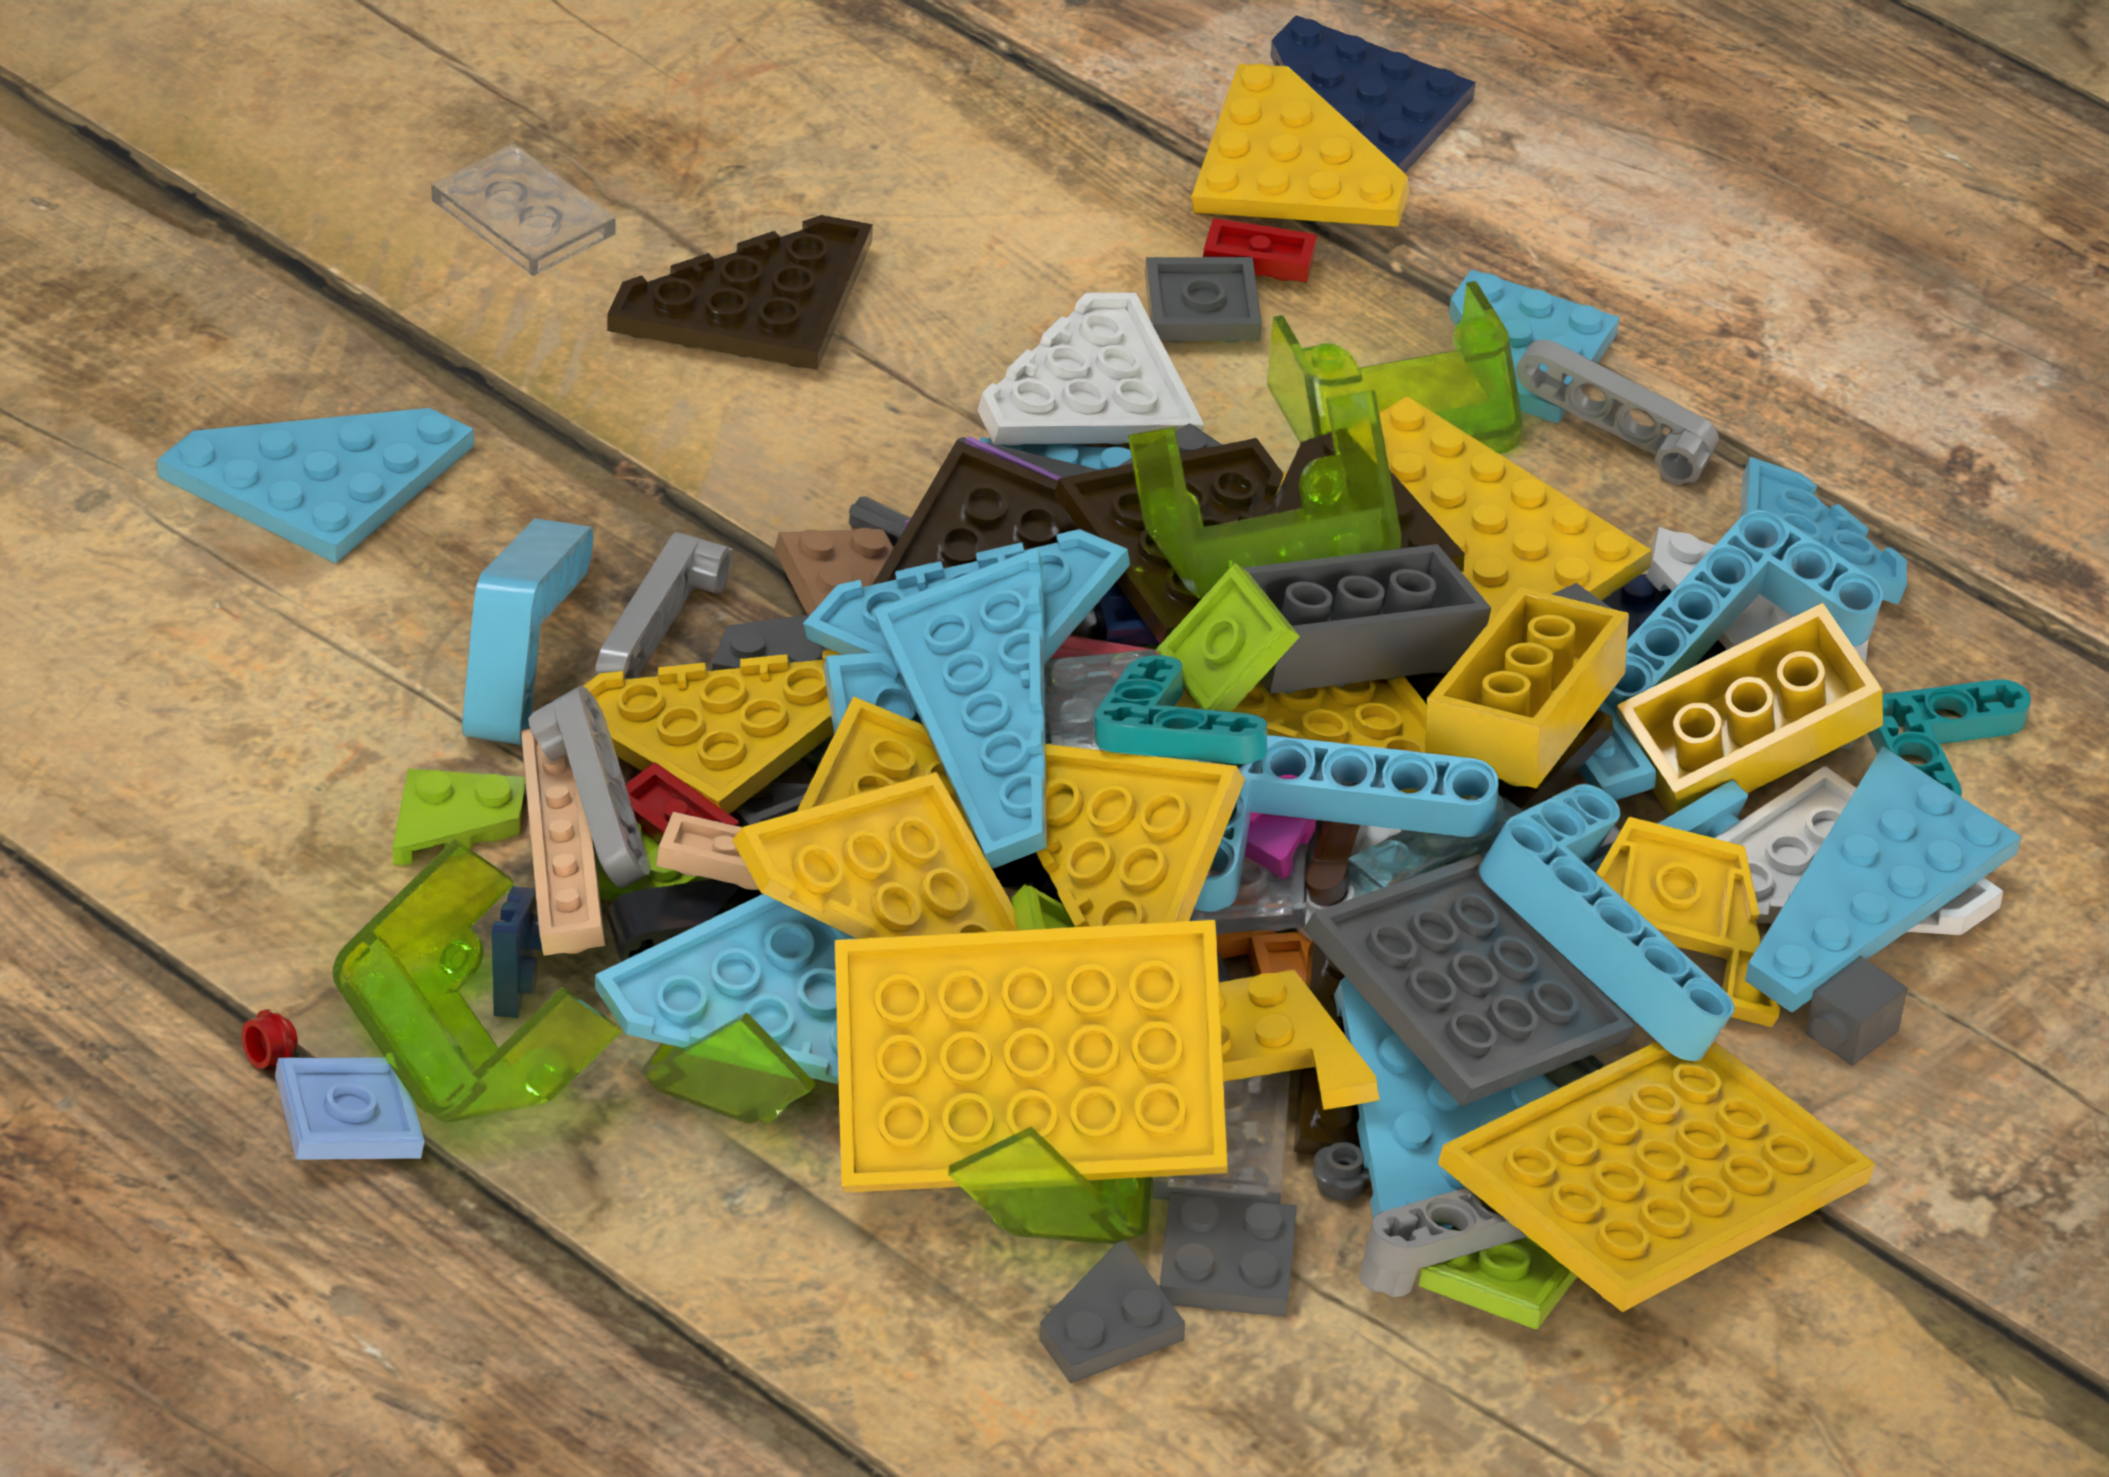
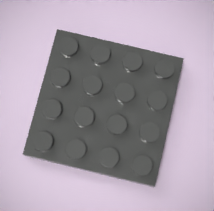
[1303,854,1636,1106]

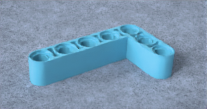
[1604,510,1883,714]
[462,518,594,745]
[1194,735,1498,913]
[1479,784,1734,1061]

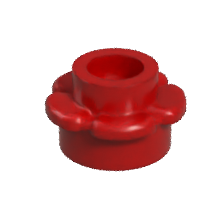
[242,1009,298,1069]

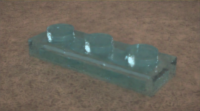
[1348,792,1523,893]

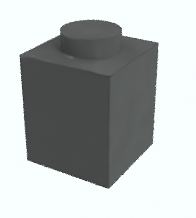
[1805,956,1908,1066]

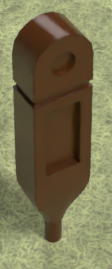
[1306,783,1366,906]

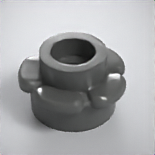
[1313,1142,1371,1201]

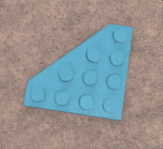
[157,408,474,563]
[803,529,1130,664]
[595,894,856,1084]
[1334,977,1559,1230]

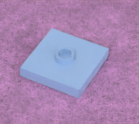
[275,1057,424,1160]

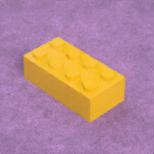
[1425,586,1629,788]
[1617,603,1883,817]

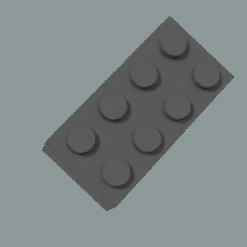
[1243,544,1491,694]

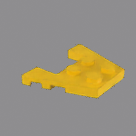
[1596,817,1780,1028]
[1219,970,1380,1110]

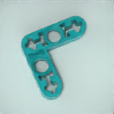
[1094,655,1268,764]
[1868,679,2031,797]

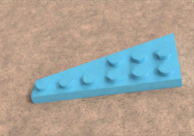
[873,547,1047,869]
[1745,746,2022,1013]

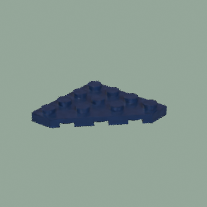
[1270,15,1476,173]

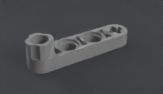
[1516,340,1719,486]
[594,532,733,679]
[528,686,650,889]
[1359,1187,1528,1297]

